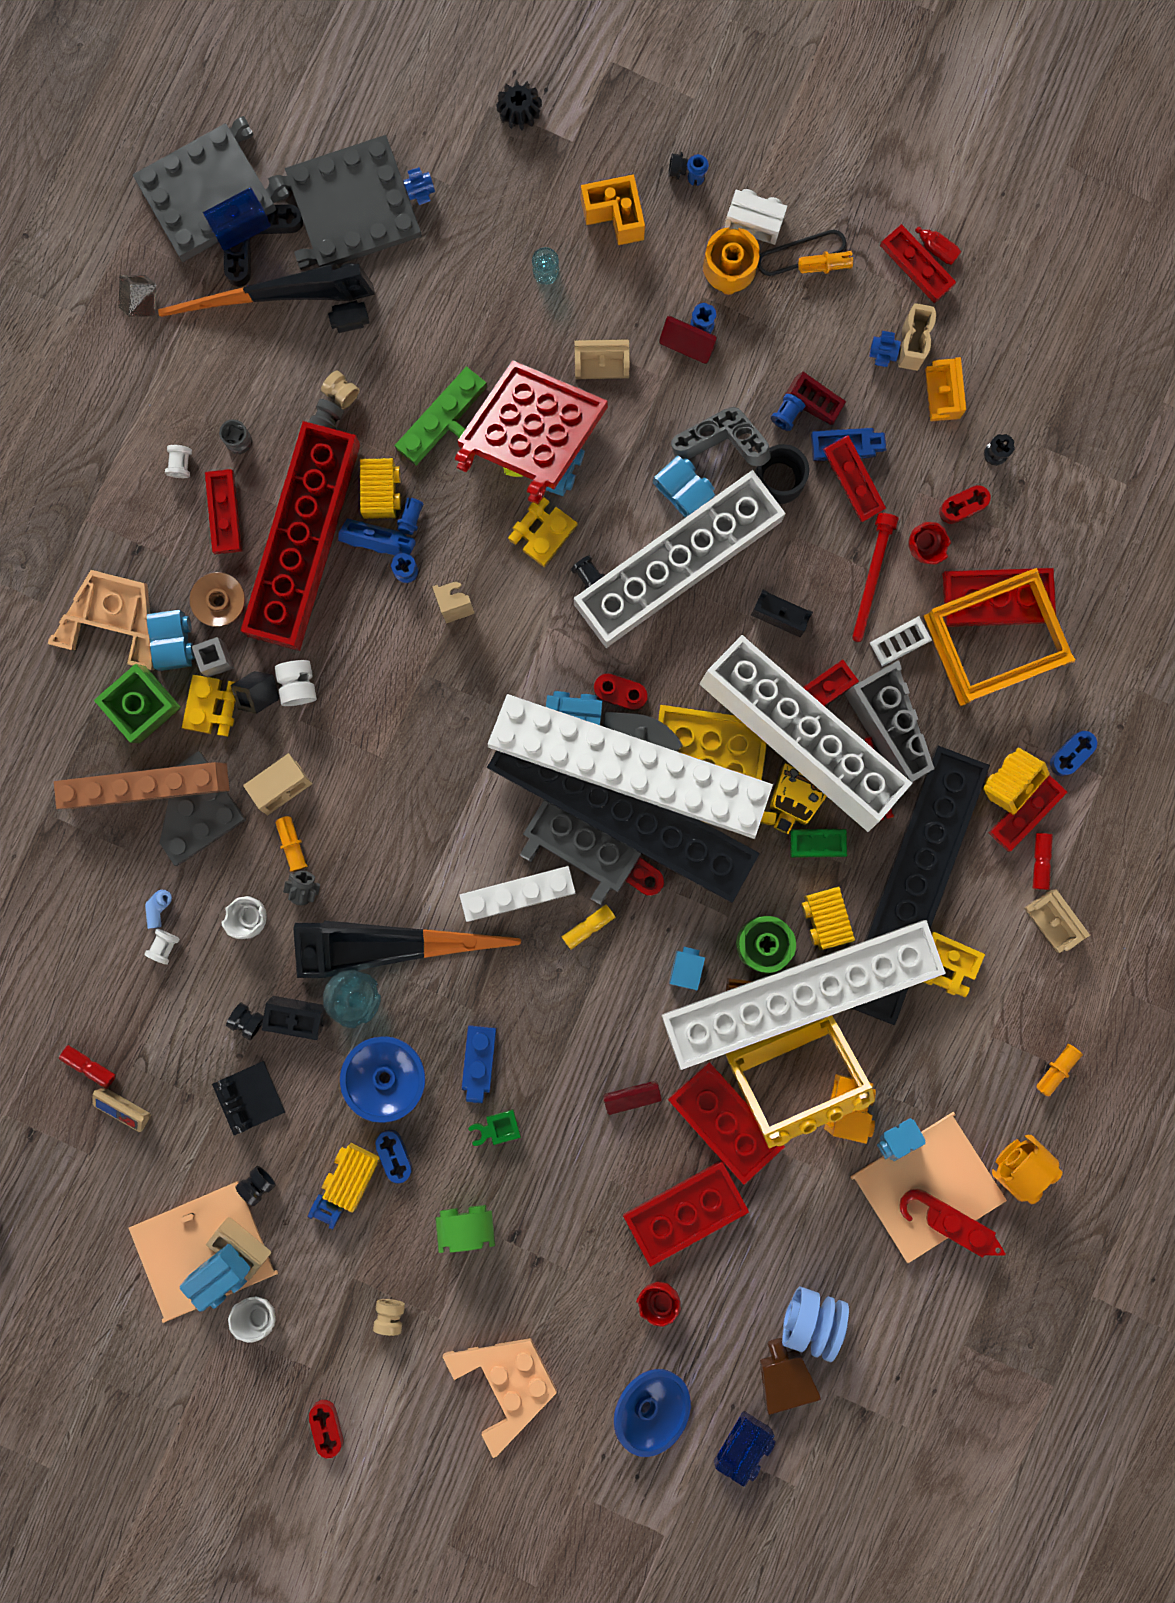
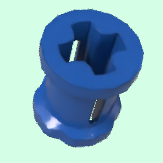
[690,303,716,334]
[771,394,805,431]
[391,553,418,583]
[307,1194,344,1230]

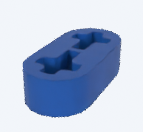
[1050,731,1097,776]
[375,1130,413,1183]

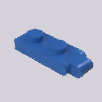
[811,428,886,461]
[338,518,416,555]
[462,1025,496,1104]

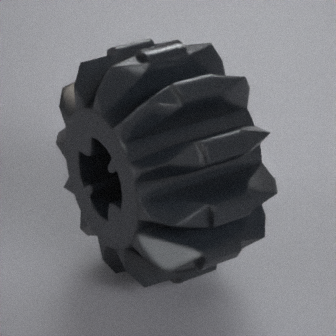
[496,80,542,130]

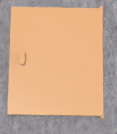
[850,1112,1007,1263]
[129,1181,278,1323]

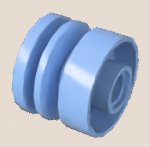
[782,1286,849,1362]

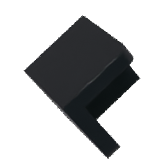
[231,671,280,714]

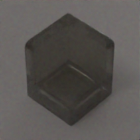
[118,275,156,317]

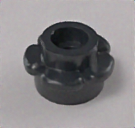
[668,152,688,180]

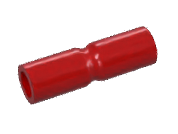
[1032,833,1053,890]
[59,1045,116,1089]

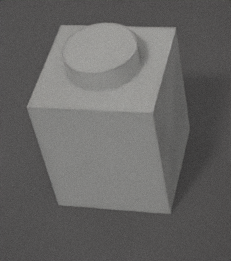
[191,637,234,677]

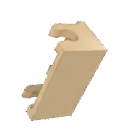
[575,340,630,379]
[432,582,475,624]
[243,753,312,816]
[1025,889,1090,953]

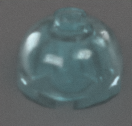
[323,970,381,1028]

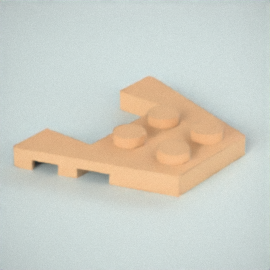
[48,570,154,670]
[443,1338,557,1458]

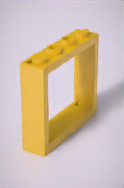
[726,1015,875,1149]

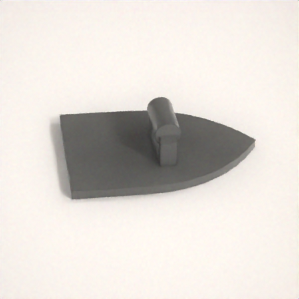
[604,712,683,752]

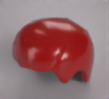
[908,522,951,564]
[636,1281,681,1327]

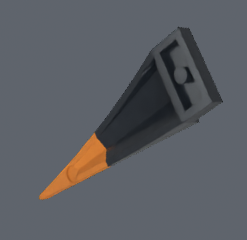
[158,263,375,317]
[293,920,521,978]

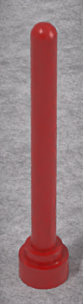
[852,513,899,643]

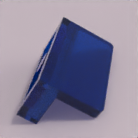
[203,187,271,251]

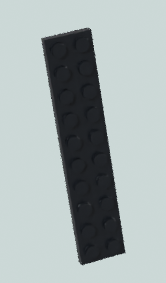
[850,745,990,1025]
[487,750,760,904]

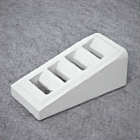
[870,616,932,667]

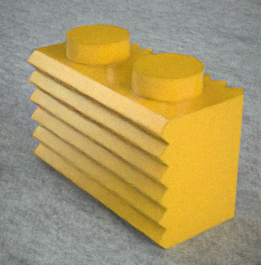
[360,458,401,519]
[983,748,1050,815]
[801,887,855,950]
[322,1143,380,1213]

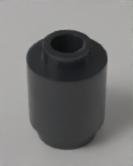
[328,300,370,333]

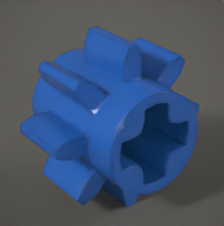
[403,167,435,205]
[869,331,901,367]

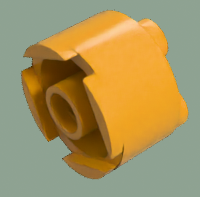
[703,227,760,295]
[992,1135,1063,1204]

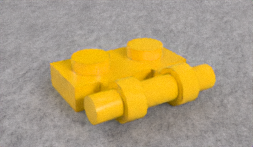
[508,496,578,568]
[182,675,236,737]
[924,932,985,997]

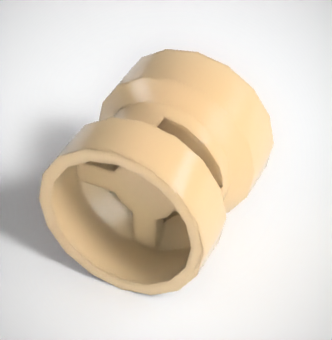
[321,370,359,410]
[373,1299,405,1336]

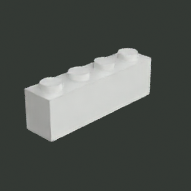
[459,866,576,922]

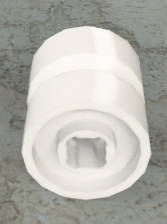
[275,660,317,706]

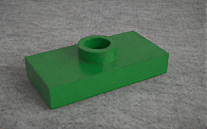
[790,829,847,858]

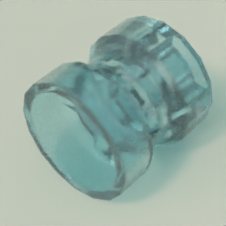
[532,247,559,284]

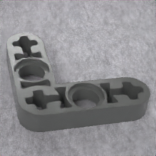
[671,407,771,466]

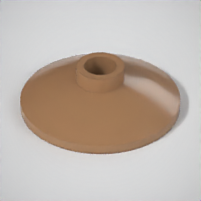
[190,572,245,627]

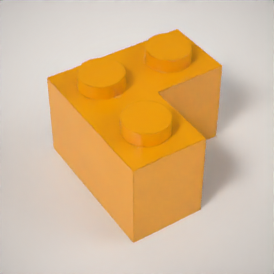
[581,174,645,245]
[824,1074,876,1144]

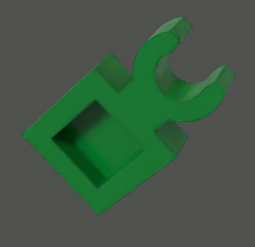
[468,1109,521,1146]

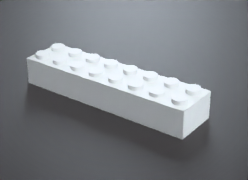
[574,470,786,648]
[699,635,912,832]

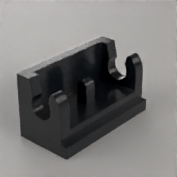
[751,589,813,637]
[262,996,327,1040]

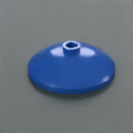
[340,1036,425,1123]
[614,1369,691,1457]

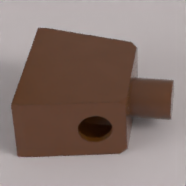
[760,1338,821,1415]

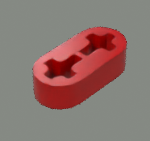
[939,485,991,524]
[309,1400,343,1458]

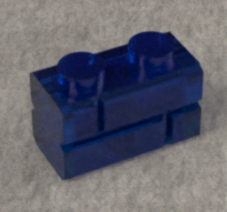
[714,1411,776,1487]

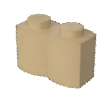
[897,303,936,371]

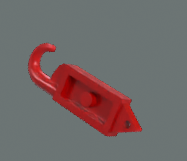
[899,1189,1006,1258]

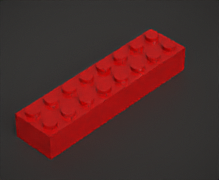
[241,421,360,651]

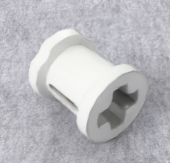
[165,445,192,478]
[144,929,180,965]

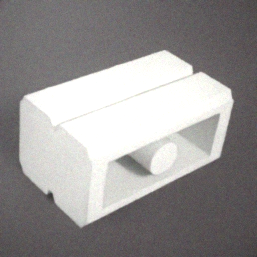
[724,189,787,245]

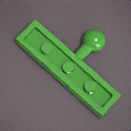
[394,366,488,466]

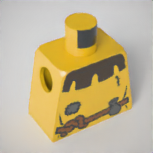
[770,763,827,834]

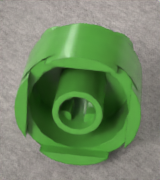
[736,916,796,973]
[435,1205,496,1253]

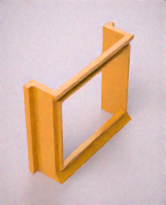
[923,568,1076,706]

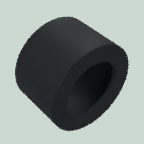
[755,444,809,504]

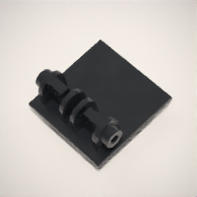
[212,1061,285,1136]

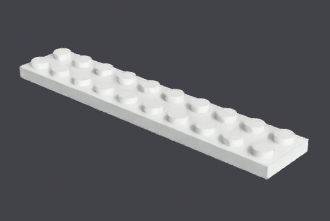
[488,694,773,839]
[661,920,946,1070]

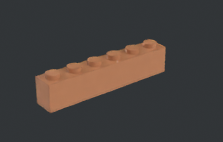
[54,762,230,809]

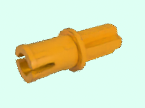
[798,251,853,274]
[275,816,308,872]
[1036,1044,1083,1097]

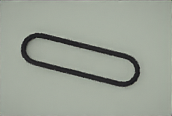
[758,230,846,276]

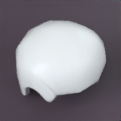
[222,896,266,939]
[228,1296,276,1343]

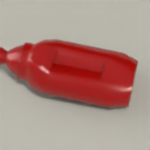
[915,227,961,265]

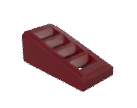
[784,371,846,425]

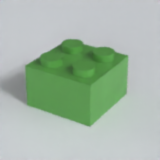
[94,664,182,743]

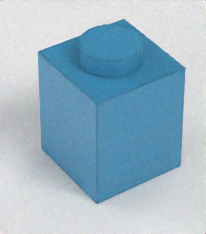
[669,947,705,990]

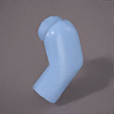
[145,889,172,929]

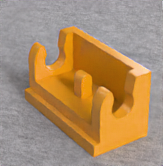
[925,357,966,421]

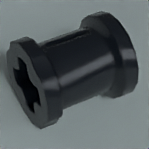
[984,434,1015,466]
[571,555,605,590]

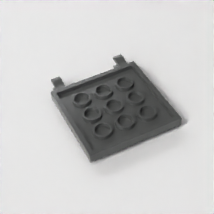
[133,116,289,262]
[268,135,422,269]
[520,800,642,905]

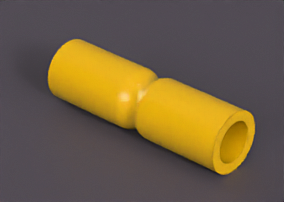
[561,904,616,950]

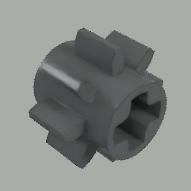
[283,871,320,905]

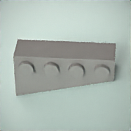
[844,660,934,782]

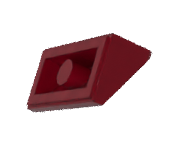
[659,316,717,364]
[603,1081,661,1115]

